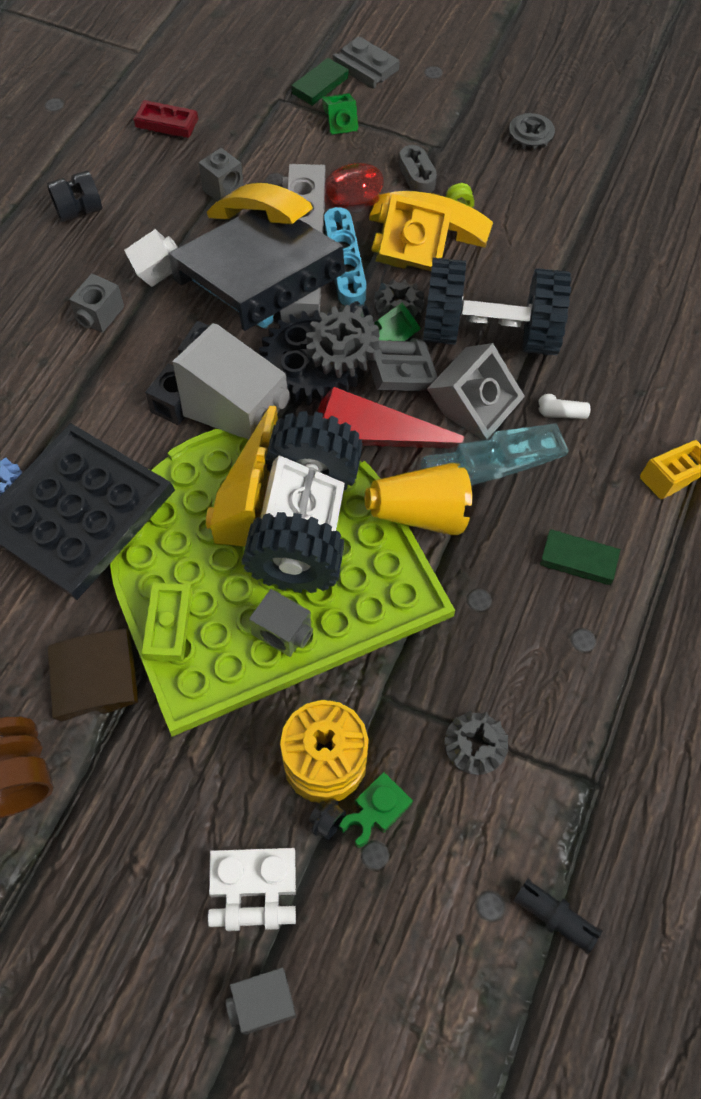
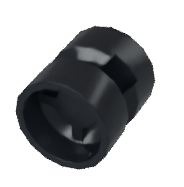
[47,170,102,222]

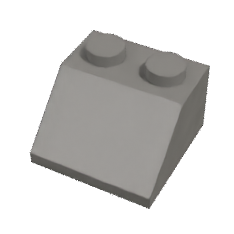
[427,343,525,440]

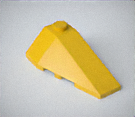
[206,406,278,546]

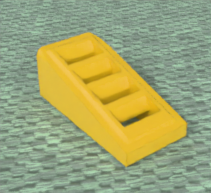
[640,440,701,499]

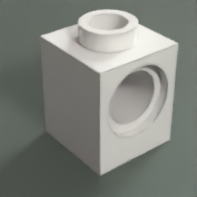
[124,229,178,287]

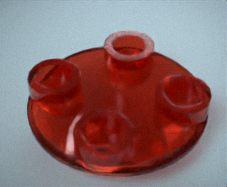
[325,163,384,209]

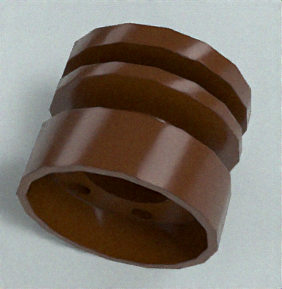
[0,716,54,819]

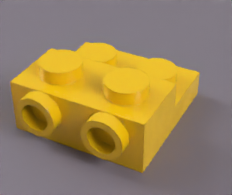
[372,193,452,271]

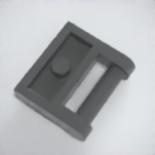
[367,338,438,391]

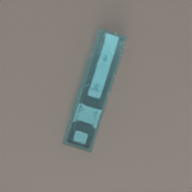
[420,424,569,485]

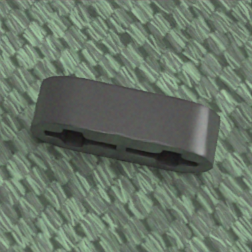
[399,145,437,193]

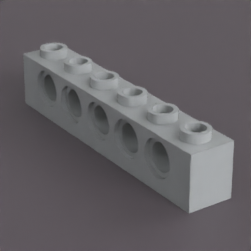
[280,164,325,323]

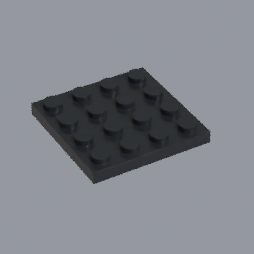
[0,423,175,600]

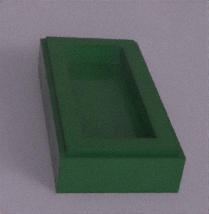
[291,58,349,106]
[540,529,621,586]

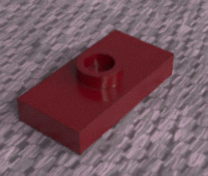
[134,100,198,138]

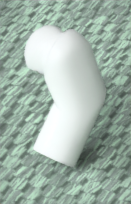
[538,394,591,419]

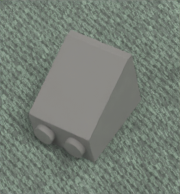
[173,323,289,440]

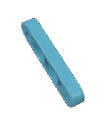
[324,207,366,306]

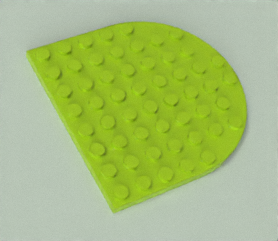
[110,429,455,737]

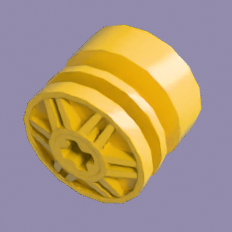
[280,700,369,803]

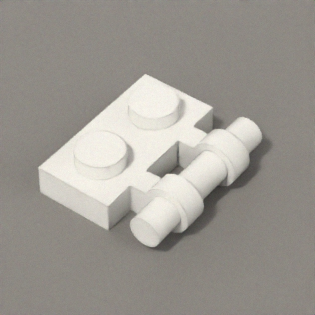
[208,848,296,931]

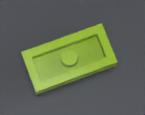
[141,582,192,662]

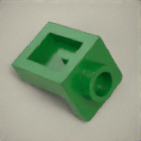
[322,93,358,134]

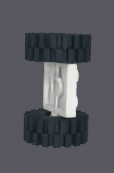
[423,257,571,356]
[242,411,362,593]

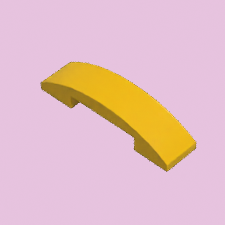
[206,183,313,224]
[369,191,493,247]

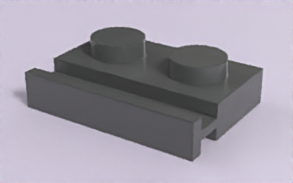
[333,36,400,89]

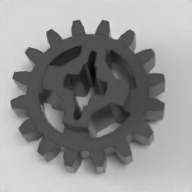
[306,305,380,378]

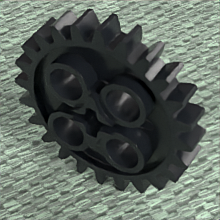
[259,310,364,405]

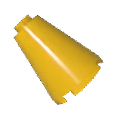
[365,463,472,535]

